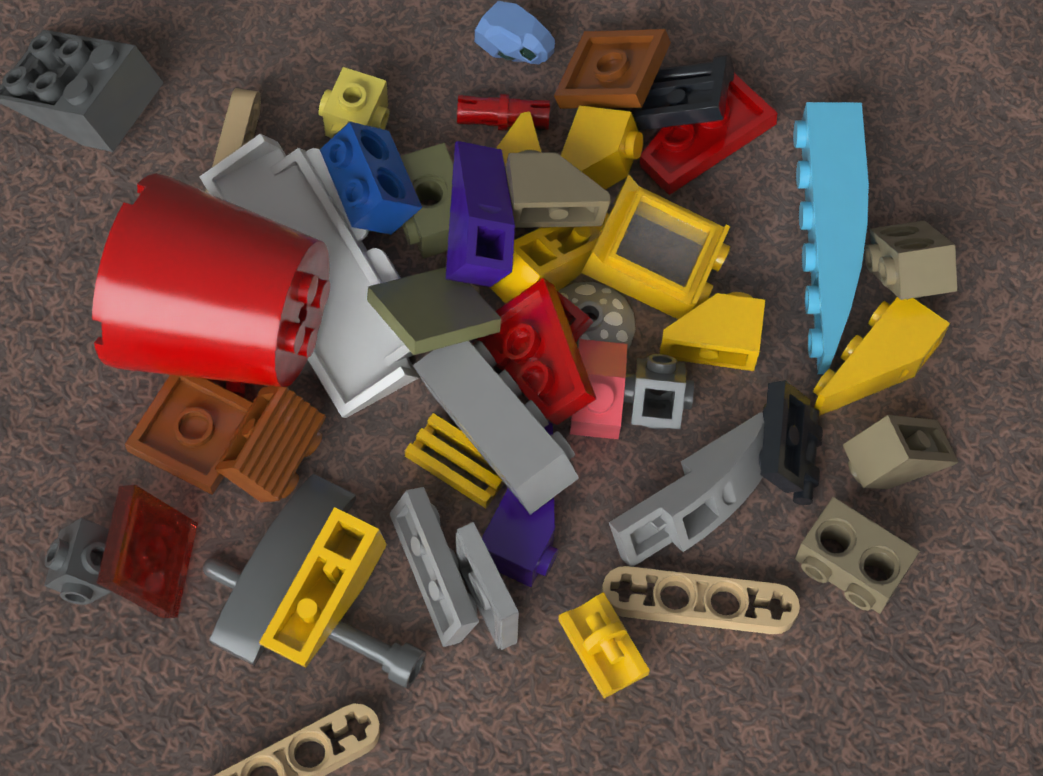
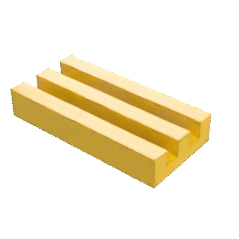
[405,413,505,509]

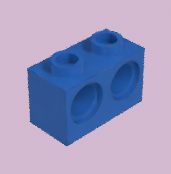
[320,122,422,235]

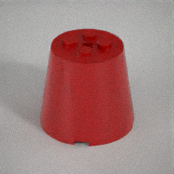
[92,173,330,387]

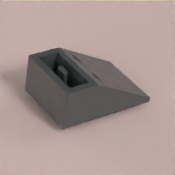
[0,30,164,152]

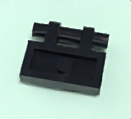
[759,380,823,505]

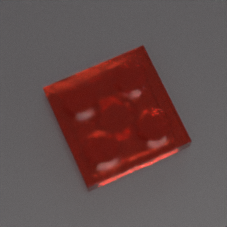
[97,485,198,618]

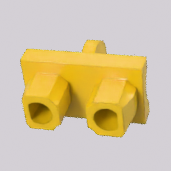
[558,592,650,698]

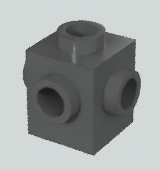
[623,354,694,429]
[44,518,127,605]

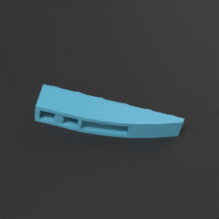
[793,102,869,374]

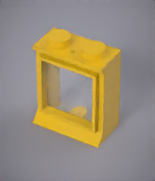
[581,175,730,319]

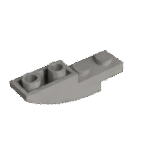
[609,412,765,567]

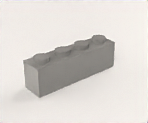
[413,341,579,515]

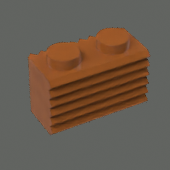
[215,386,326,502]

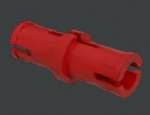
[457,94,550,131]

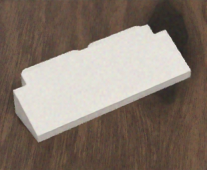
[199,134,420,418]

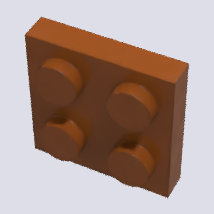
[554,29,671,109]
[125,375,253,495]

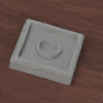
[456,522,519,650]

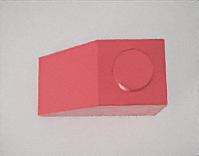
[570,339,628,439]

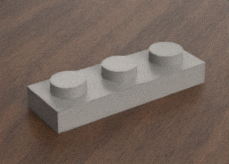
[389,487,479,647]

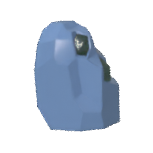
[474,1,555,64]

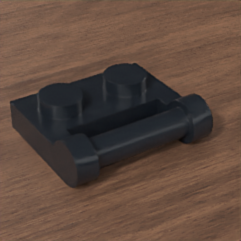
[630,54,734,130]

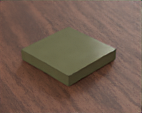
[367,267,501,355]

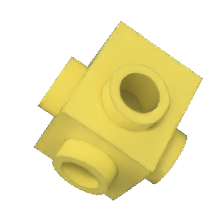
[319,67,389,139]

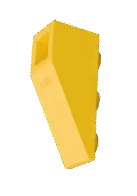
[813,297,950,416]

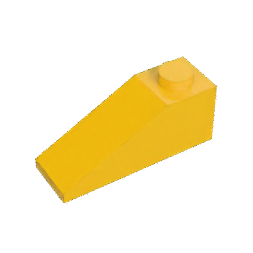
[489,213,628,304]
[259,507,387,668]

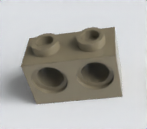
[865,220,958,300]
[795,497,920,614]

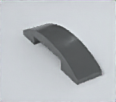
[210,474,357,666]

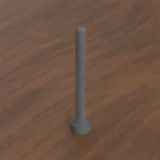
[203,558,426,689]

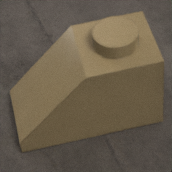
[505,150,610,228]
[843,415,958,489]

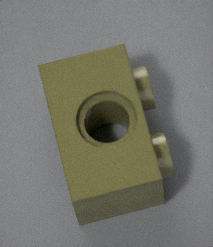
[400,143,453,259]

